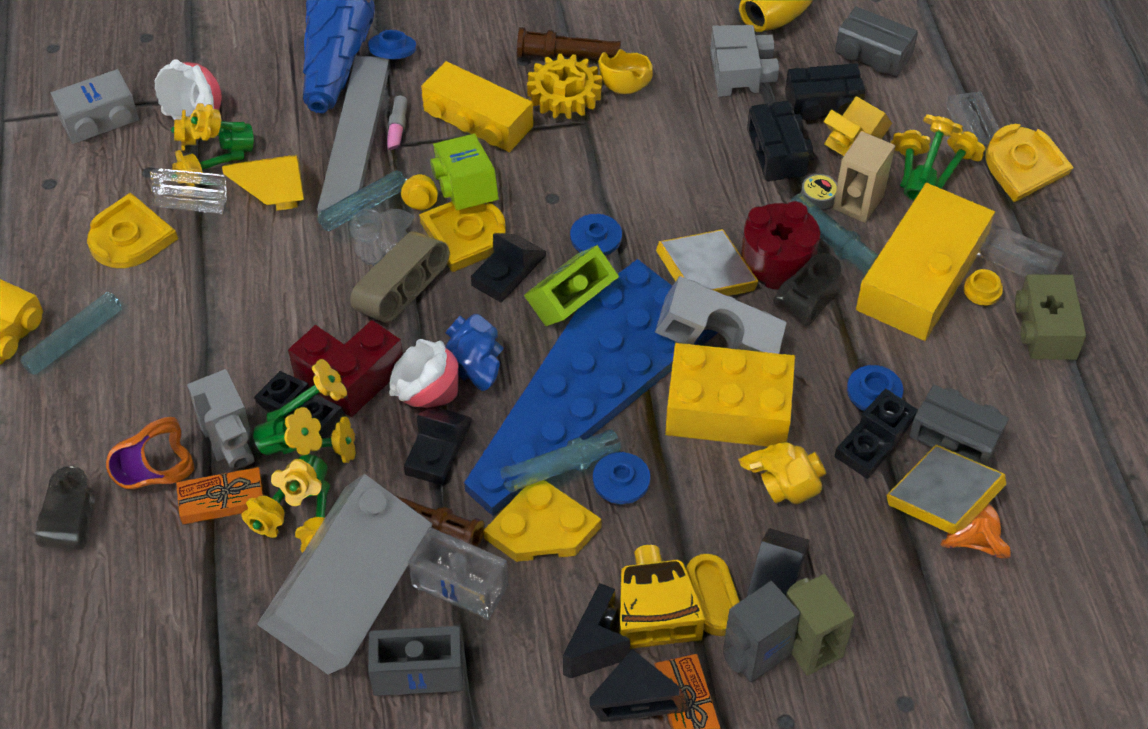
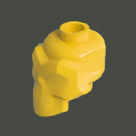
[738,442,827,505]

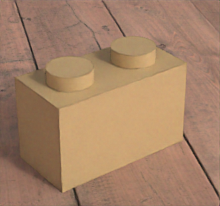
[833,131,895,223]

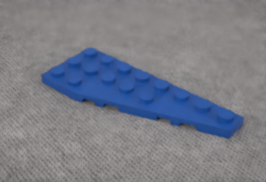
[464,259,718,516]

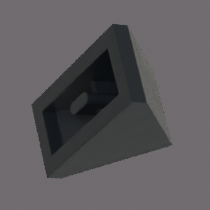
[747,528,810,597]
[590,649,689,722]

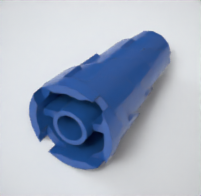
[303,0,375,113]

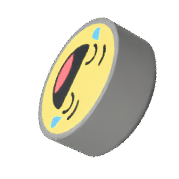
[801,174,837,210]

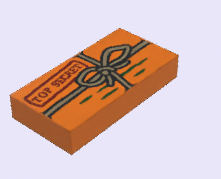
[176,467,264,525]
[654,654,721,729]

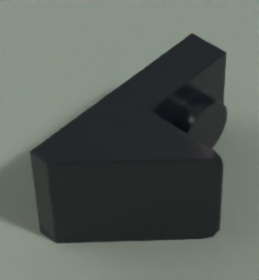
[471,233,546,303]
[404,407,472,486]
[563,583,630,678]

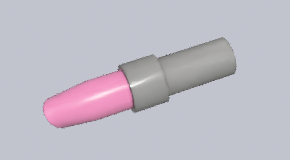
[387,95,408,150]

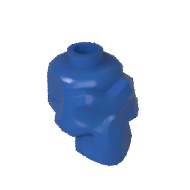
[445,314,504,391]

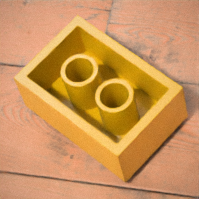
[665,343,795,447]

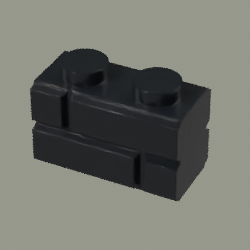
[785,63,865,120]
[747,101,814,182]

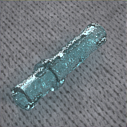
[790,193,879,275]
[501,429,621,493]

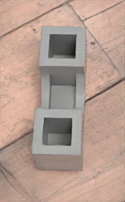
[655,276,786,354]

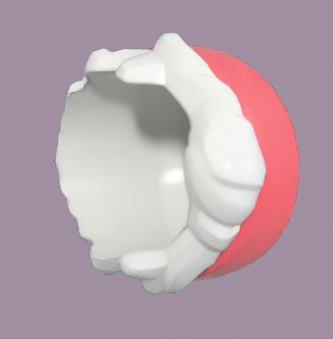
[154,59,222,120]
[389,339,459,408]

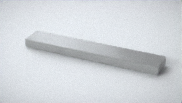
[317,56,390,220]

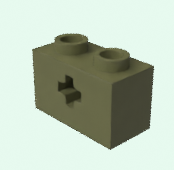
[1015,274,1086,360]
[786,573,855,676]

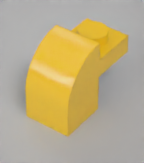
[823,96,892,156]

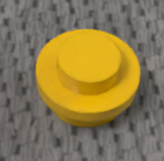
[401,174,438,210]
[963,269,1003,306]

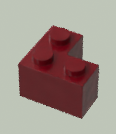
[288,320,403,418]

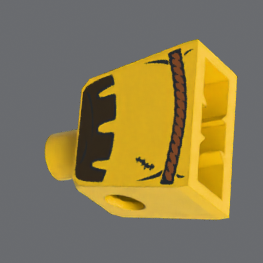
[620,545,705,649]

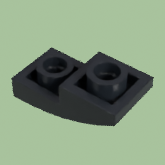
[254,371,346,439]
[834,388,918,479]

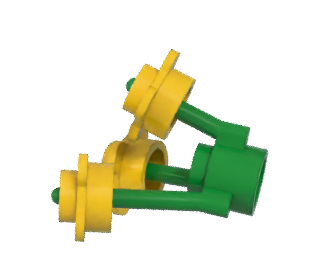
[171,103,254,192]
[241,454,331,553]

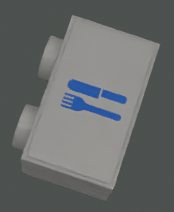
[50,69,139,144]

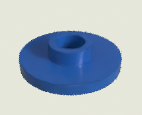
[368,30,416,59]
[570,214,622,256]
[847,365,903,411]
[593,452,650,504]

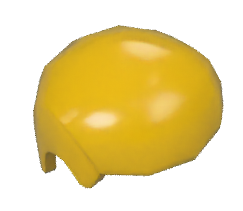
[598,49,653,94]

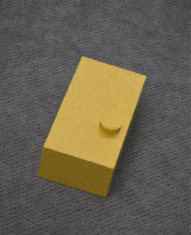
[856,182,995,341]

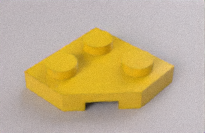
[483,475,602,562]

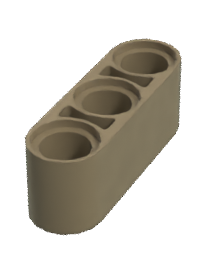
[350,231,450,323]

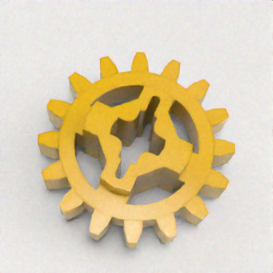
[527,54,602,119]

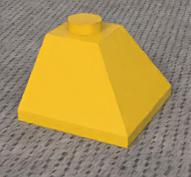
[222,154,304,211]

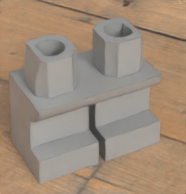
[710,25,779,97]
[187,369,255,471]

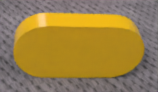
[686,554,739,636]

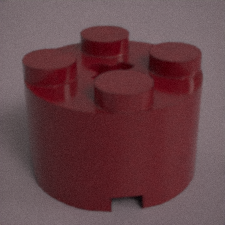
[741,201,820,290]

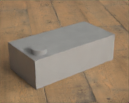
[257,474,432,675]

